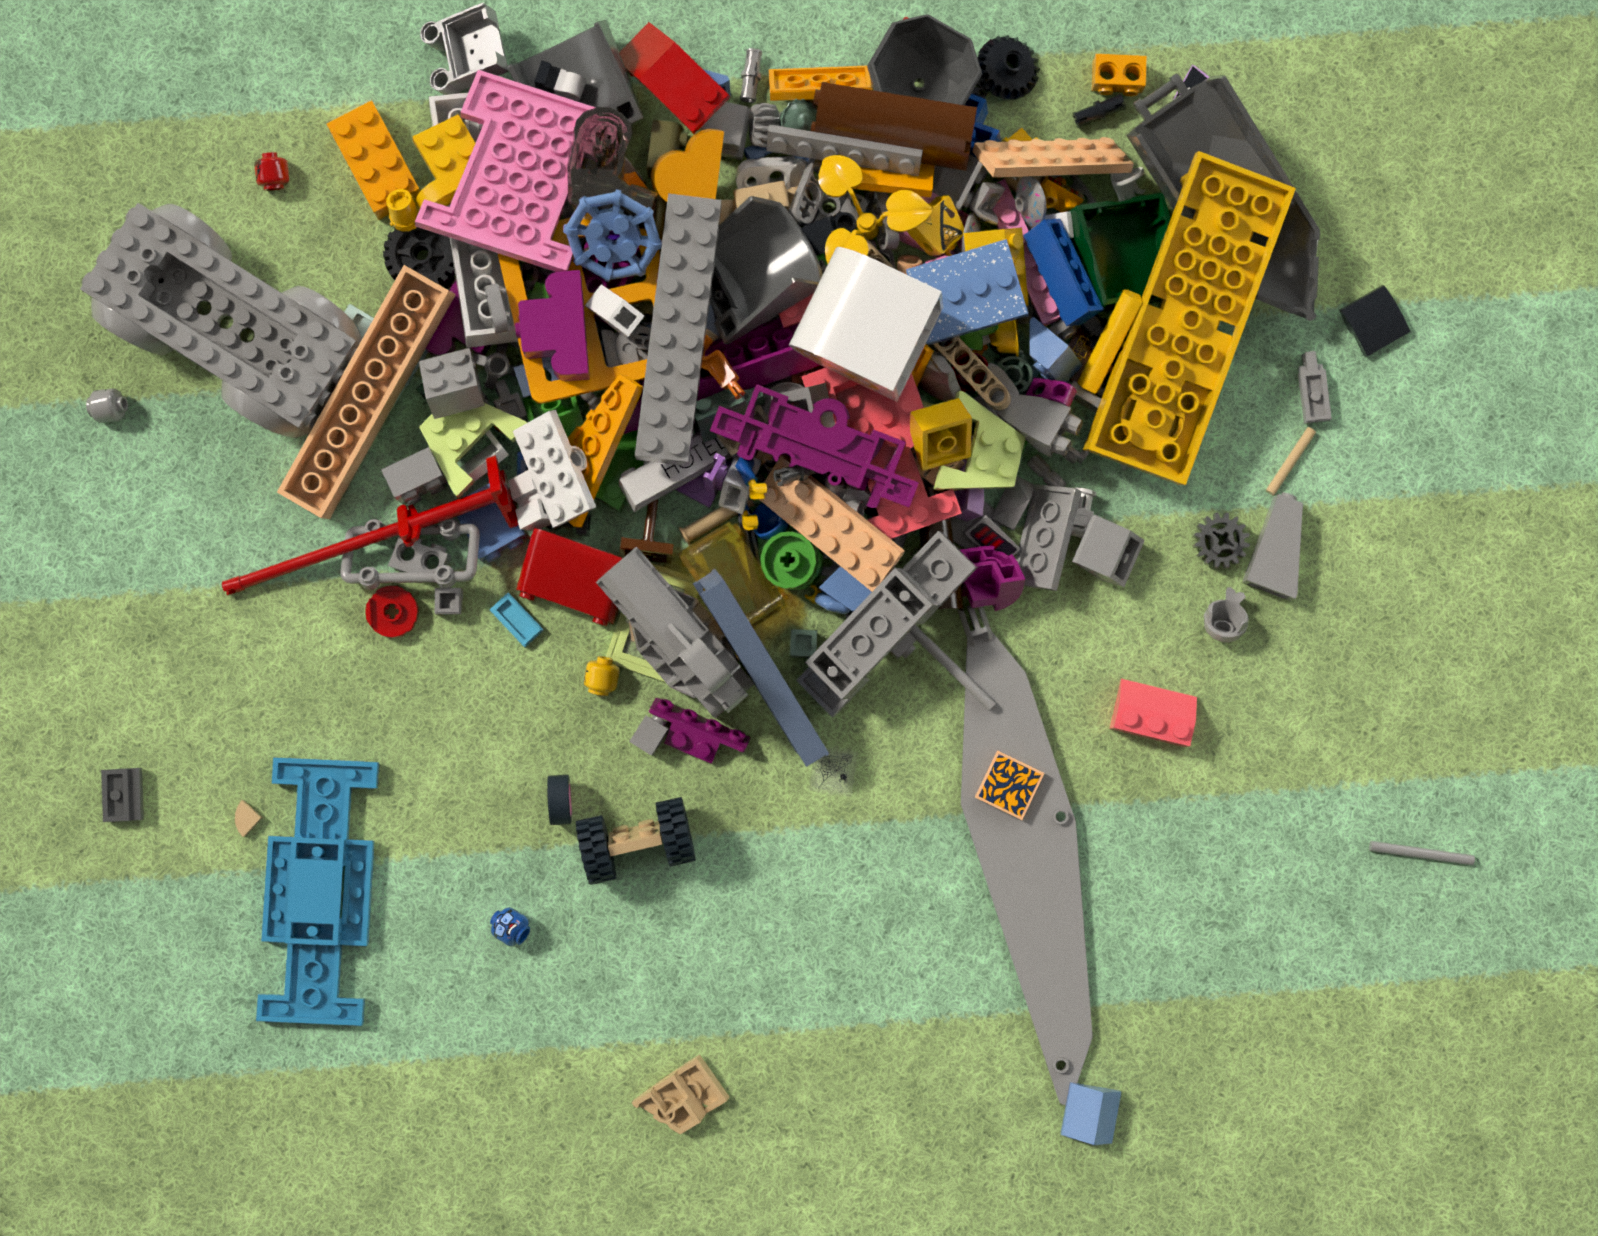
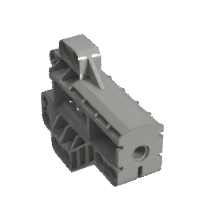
[596,547,754,718]

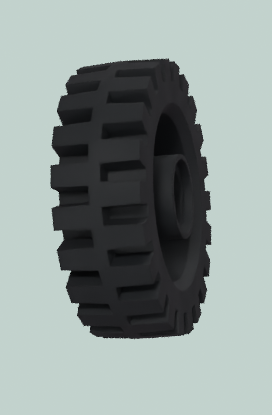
[383,227,455,288]

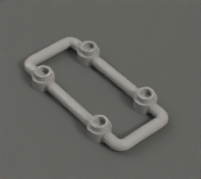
[340,518,480,590]

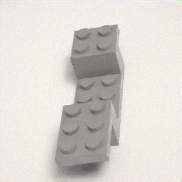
[796,531,977,717]

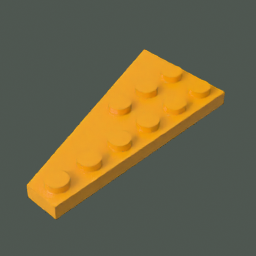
[568,374,644,527]

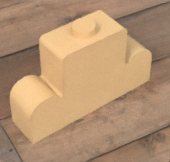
[720,181,812,224]

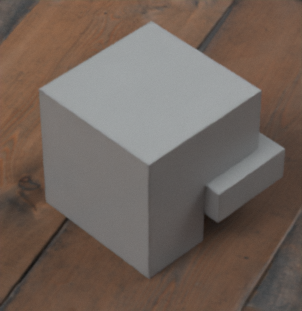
[701,102,751,160]

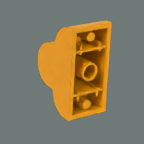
[651,128,724,202]

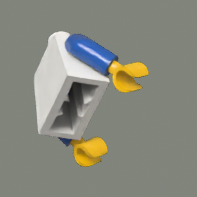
[719,450,767,530]

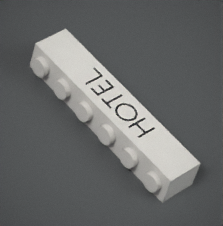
[619,431,732,512]

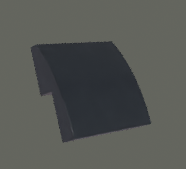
[1339,285,1411,357]

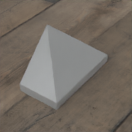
[991,476,1035,531]

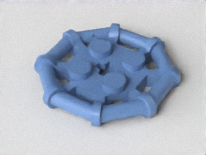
[563,189,662,283]

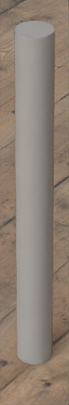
[1369,841,1475,866]

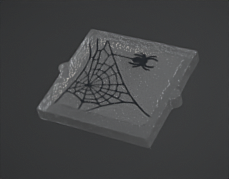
[809,746,858,797]

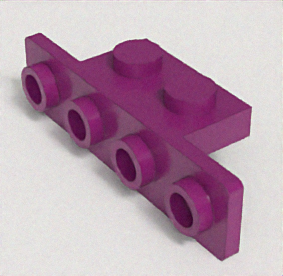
[649,698,751,764]

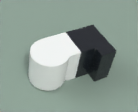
[534,60,587,101]

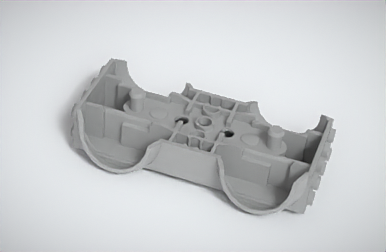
[80,203,362,438]

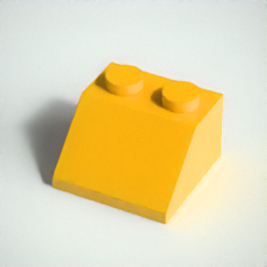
[910,398,972,471]

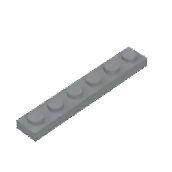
[766,125,923,176]

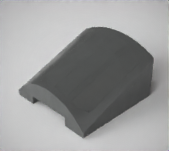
[507,20,644,127]
[710,196,823,345]

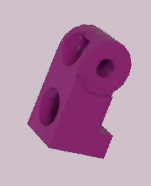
[1026,378,1077,407]

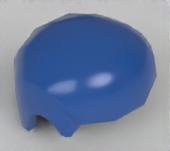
[752,502,789,540]

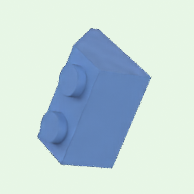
[1030,317,1083,383]

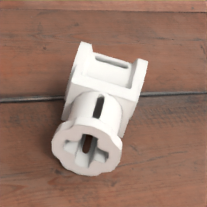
[1071,488,1097,538]

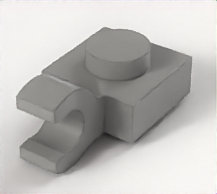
[494,379,527,420]

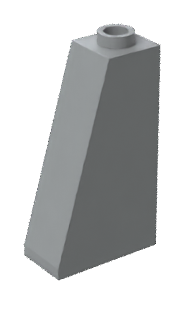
[1242,492,1303,601]

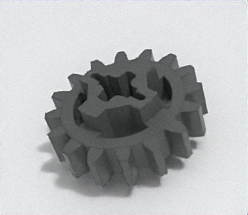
[1192,512,1250,569]

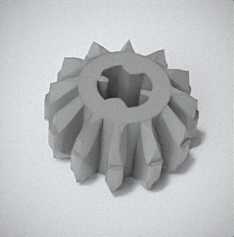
[748,103,780,147]

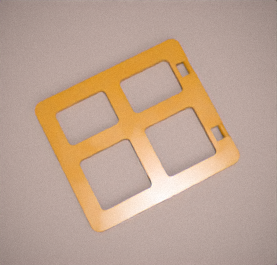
[497,202,660,404]

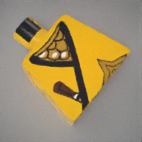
[906,195,964,256]

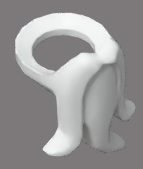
[1110,167,1146,201]

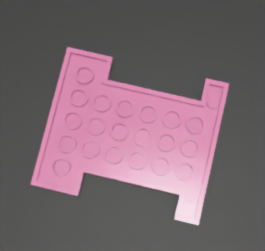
[415,70,625,272]

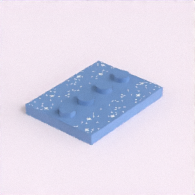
[906,239,1028,345]

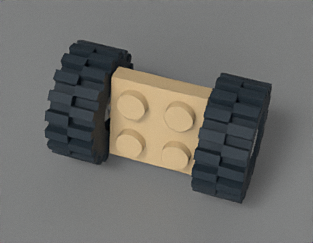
[576,797,696,885]

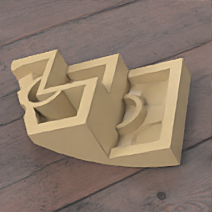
[632,1054,729,1134]

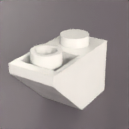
[585,285,644,338]

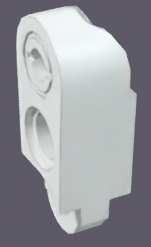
[735,156,807,190]

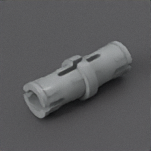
[740,48,762,103]

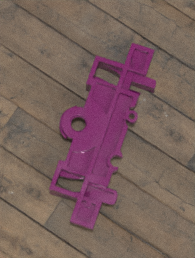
[710,384,919,508]

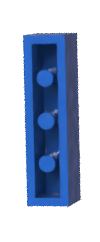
[1023,218,1104,327]

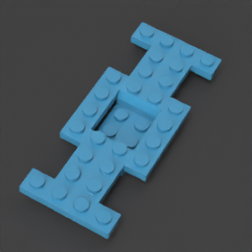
[256,757,379,1026]

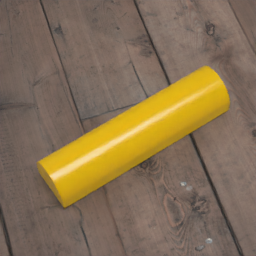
[1077,290,1142,394]

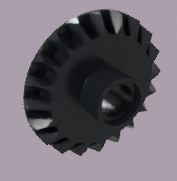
[977,35,1040,100]

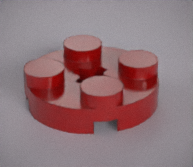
[365,586,419,638]

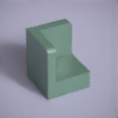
[790,629,817,658]

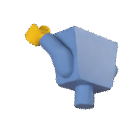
[805,566,872,614]

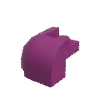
[960,546,1026,611]

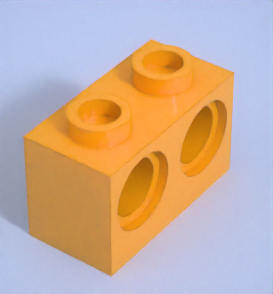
[1092,54,1147,96]

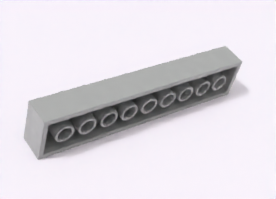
[635,193,722,466]

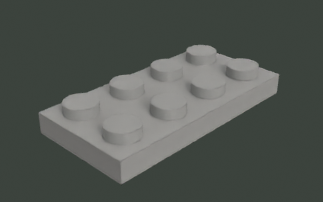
[1016,484,1082,591]

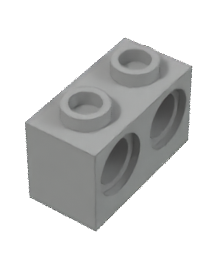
[388,537,451,584]

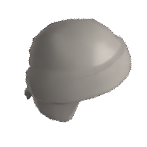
[1204,587,1249,642]

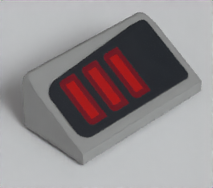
[963,515,1020,556]

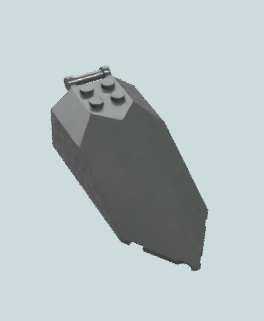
[1126,73,1320,321]

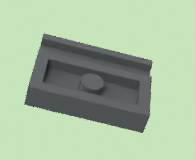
[101,768,144,822]

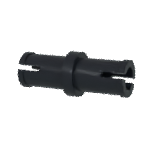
[1073,94,1126,128]

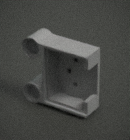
[420,2,509,95]

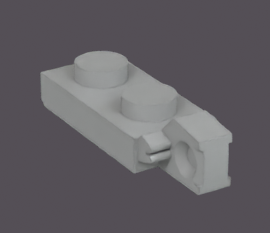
[1298,351,1331,424]

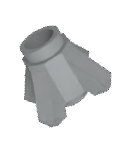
[473,343,516,389]

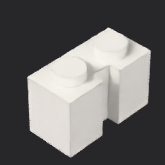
[508,470,551,530]

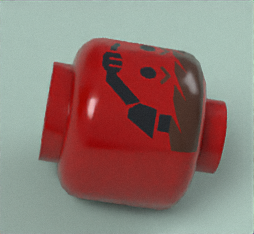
[254,152,289,191]

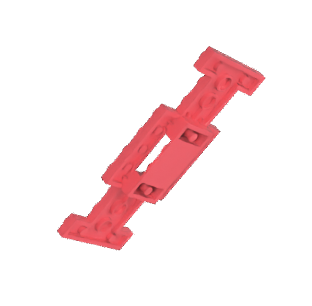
[779,293,962,539]

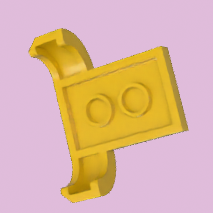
[412,114,476,209]

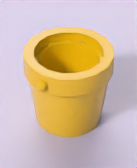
[386,189,420,232]

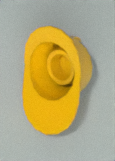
[989,319,1019,357]

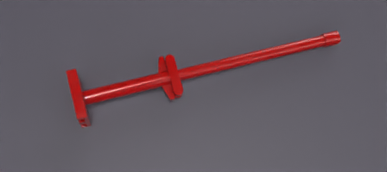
[222,455,519,596]

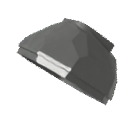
[867,14,982,105]

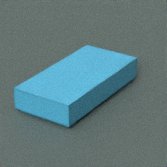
[490,592,544,648]

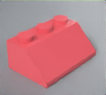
[1109,679,1197,747]

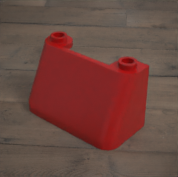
[516,528,623,627]

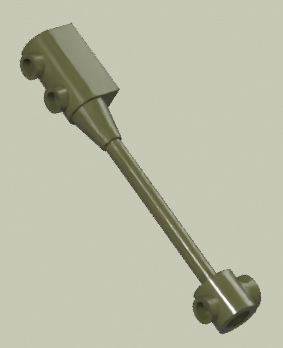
[630,120,688,322]

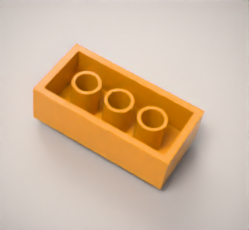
[327,100,421,220]

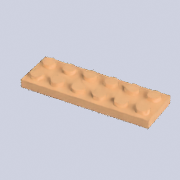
[973,137,1134,177]
[759,454,905,592]

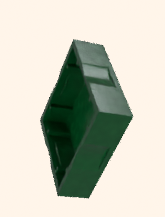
[1068,193,1171,312]

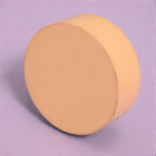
[897,255,923,275]

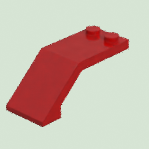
[619,22,730,134]

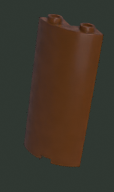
[811,82,977,171]

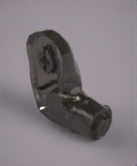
[567,107,658,230]

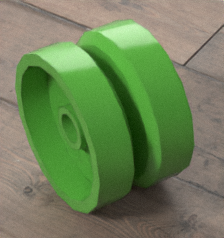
[761,531,824,591]

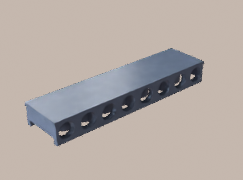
[693,569,829,767]

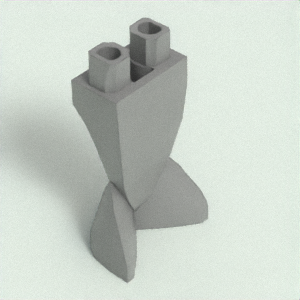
[974,363,1082,457]

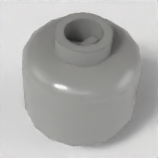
[86,388,128,423]

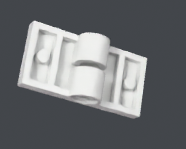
[513,410,596,528]

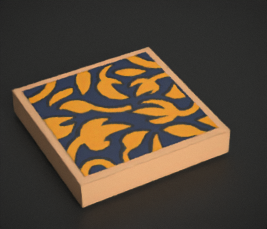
[975,750,1045,820]

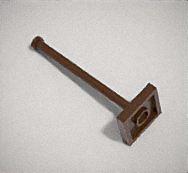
[620,499,674,564]

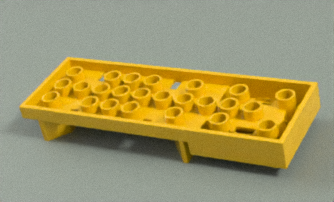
[1083,151,1296,485]

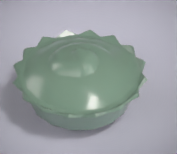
[779,99,817,131]
[994,350,1039,395]

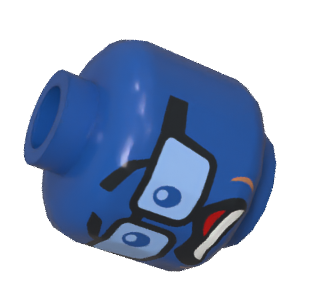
[490,907,530,946]

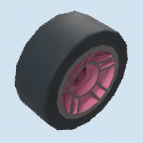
[547,774,572,825]

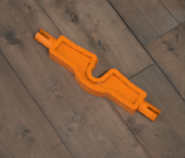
[701,334,745,399]

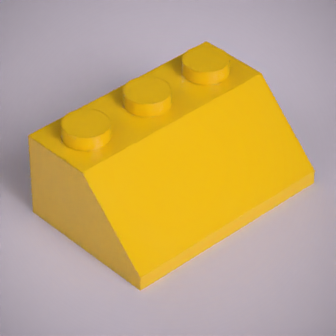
[964,227,1029,306]

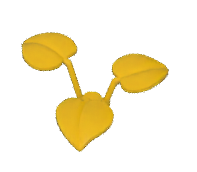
[819,155,933,264]

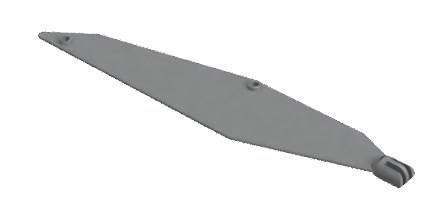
[957,605,1093,1105]

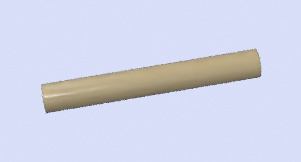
[1266,427,1316,496]

